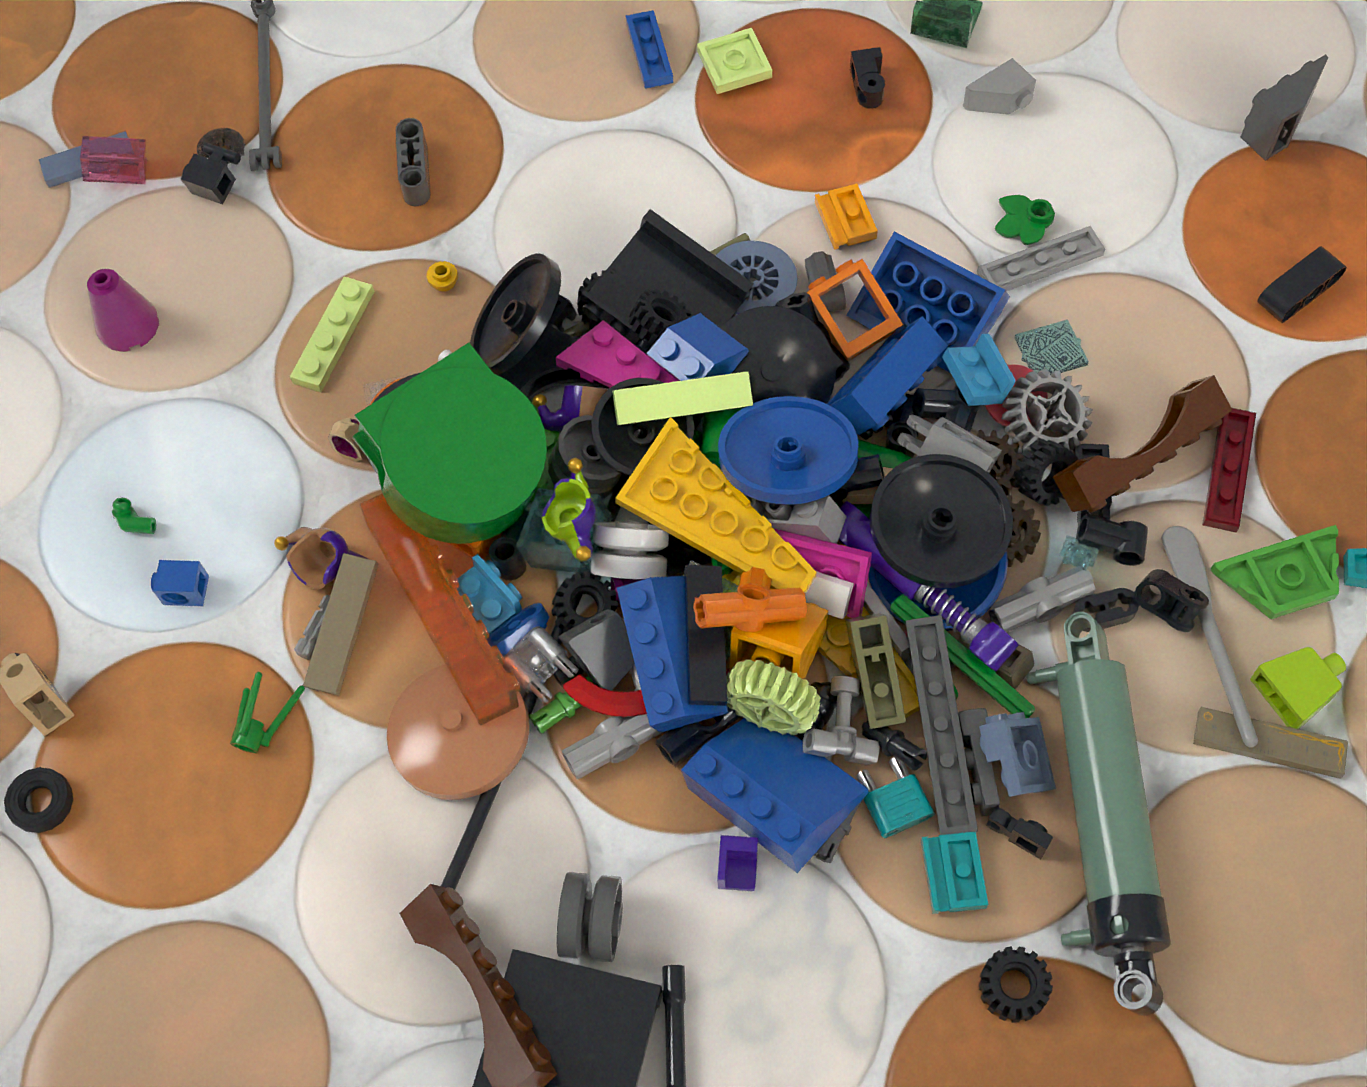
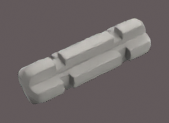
[294,595,330,660]

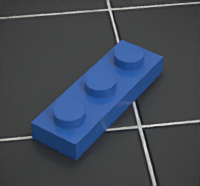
[626,10,673,89]

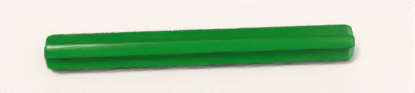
[890,594,1036,718]

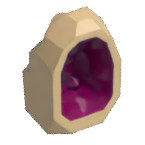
[328,418,367,462]

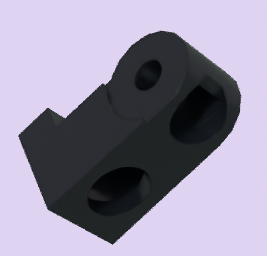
[850,47,885,109]

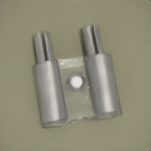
[501,626,578,703]

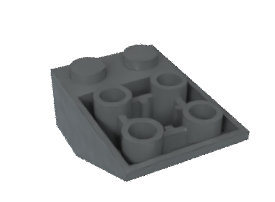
[1240,54,1329,161]

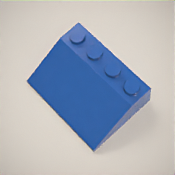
[846,231,1010,373]
[681,718,869,873]

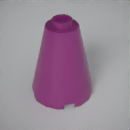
[87,269,159,352]

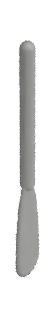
[1162,526,1258,747]

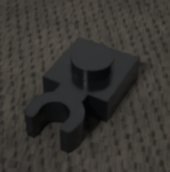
[986,806,1053,860]

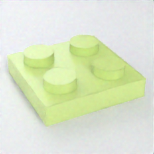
[697,28,772,94]

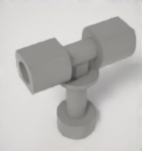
[803,676,879,765]

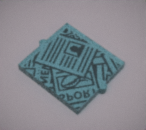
[1015,319,1089,375]

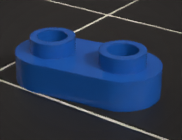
[485,603,550,658]

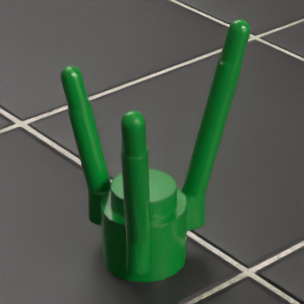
[230,672,305,753]

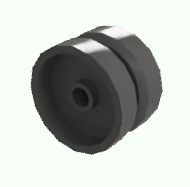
[548,415,622,502]
[556,872,623,962]

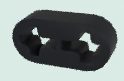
[1072,588,1139,632]

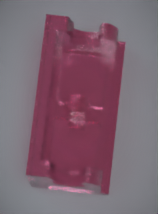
[80,136,147,184]

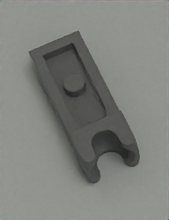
[958,708,1000,817]

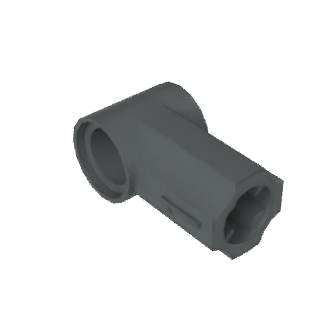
[805,251,846,312]

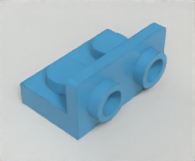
[942,334,1015,406]
[447,554,522,636]

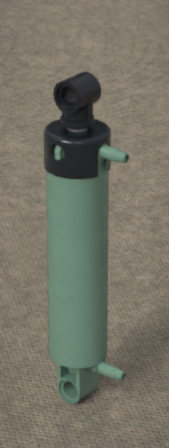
[1026,612,1171,1016]

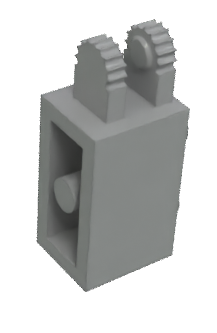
[897,415,1002,473]

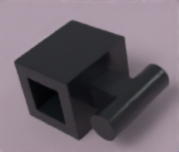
[181,143,241,205]

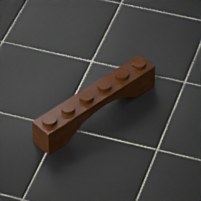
[1053,375,1232,513]
[399,884,557,1087]

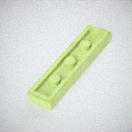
[612,372,753,425]

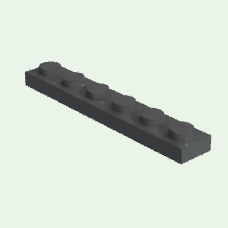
[906,615,978,835]

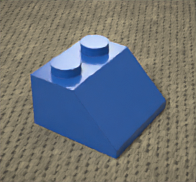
[647,313,749,381]

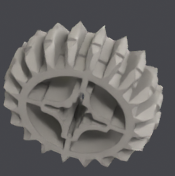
[1001,369,1093,452]

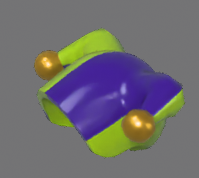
[542,458,596,561]

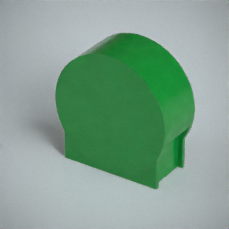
[352,342,547,544]

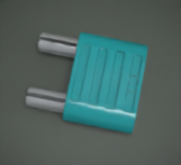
[857,757,935,838]

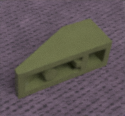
[845,613,906,729]

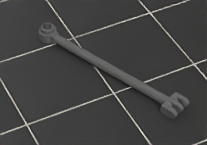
[249,0,282,171]

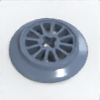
[716,241,798,314]

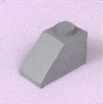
[963,58,1036,115]

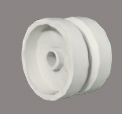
[590,521,669,579]

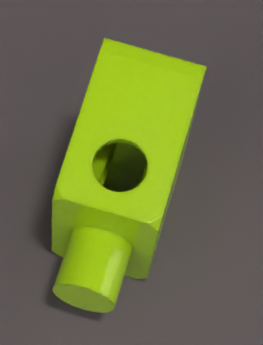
[1250,647,1346,729]

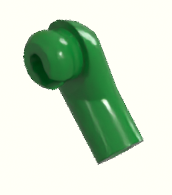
[112,497,156,534]

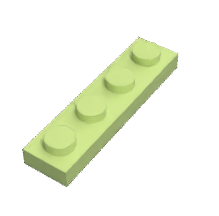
[290,276,375,392]

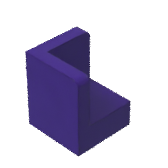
[717,835,758,891]

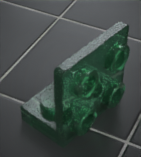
[910,0,983,48]

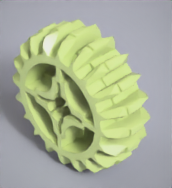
[727,660,821,735]

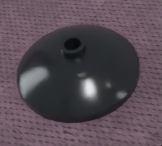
[591,378,694,477]

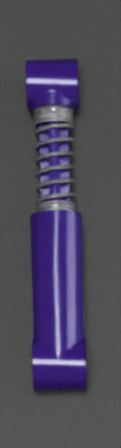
[838,500,1019,672]

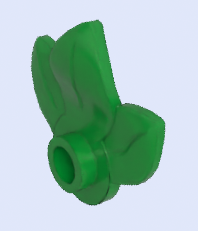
[995,195,1055,245]

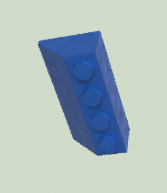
[827,316,948,435]
[617,576,729,733]

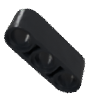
[1257,246,1347,323]

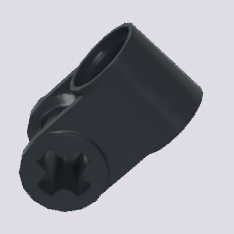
[1134,569,1209,632]

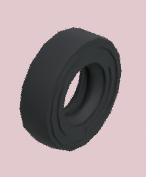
[4,767,73,833]

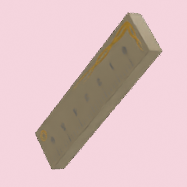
[1193,707,1348,779]

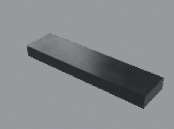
[684,565,728,706]

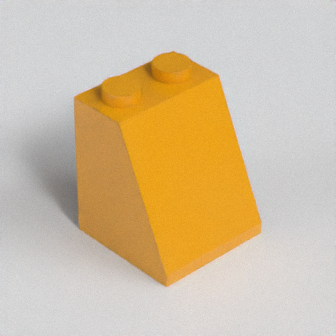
[729,603,829,679]

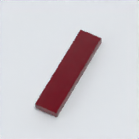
[1202,408,1256,533]

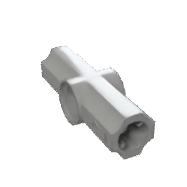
[988,565,1096,632]
[562,714,665,780]

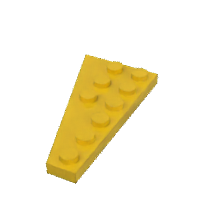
[615,417,817,594]

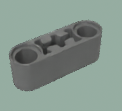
[395,118,431,206]

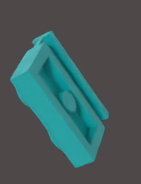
[921,831,989,914]

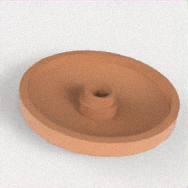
[387,662,530,800]

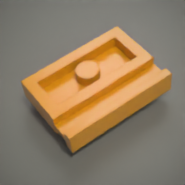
[815,184,878,250]

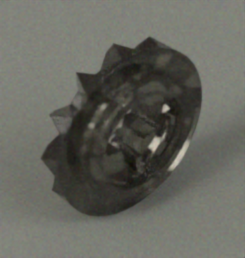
[197,128,246,166]

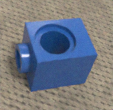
[151,560,209,606]

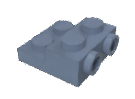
[979,712,1056,797]

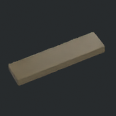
[303,553,379,696]

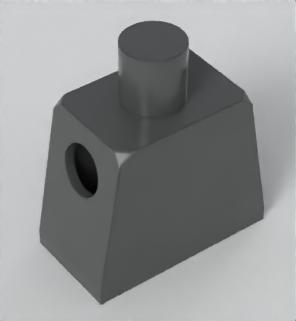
[558,609,635,691]

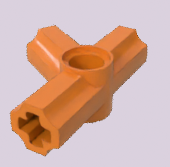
[693,567,808,632]

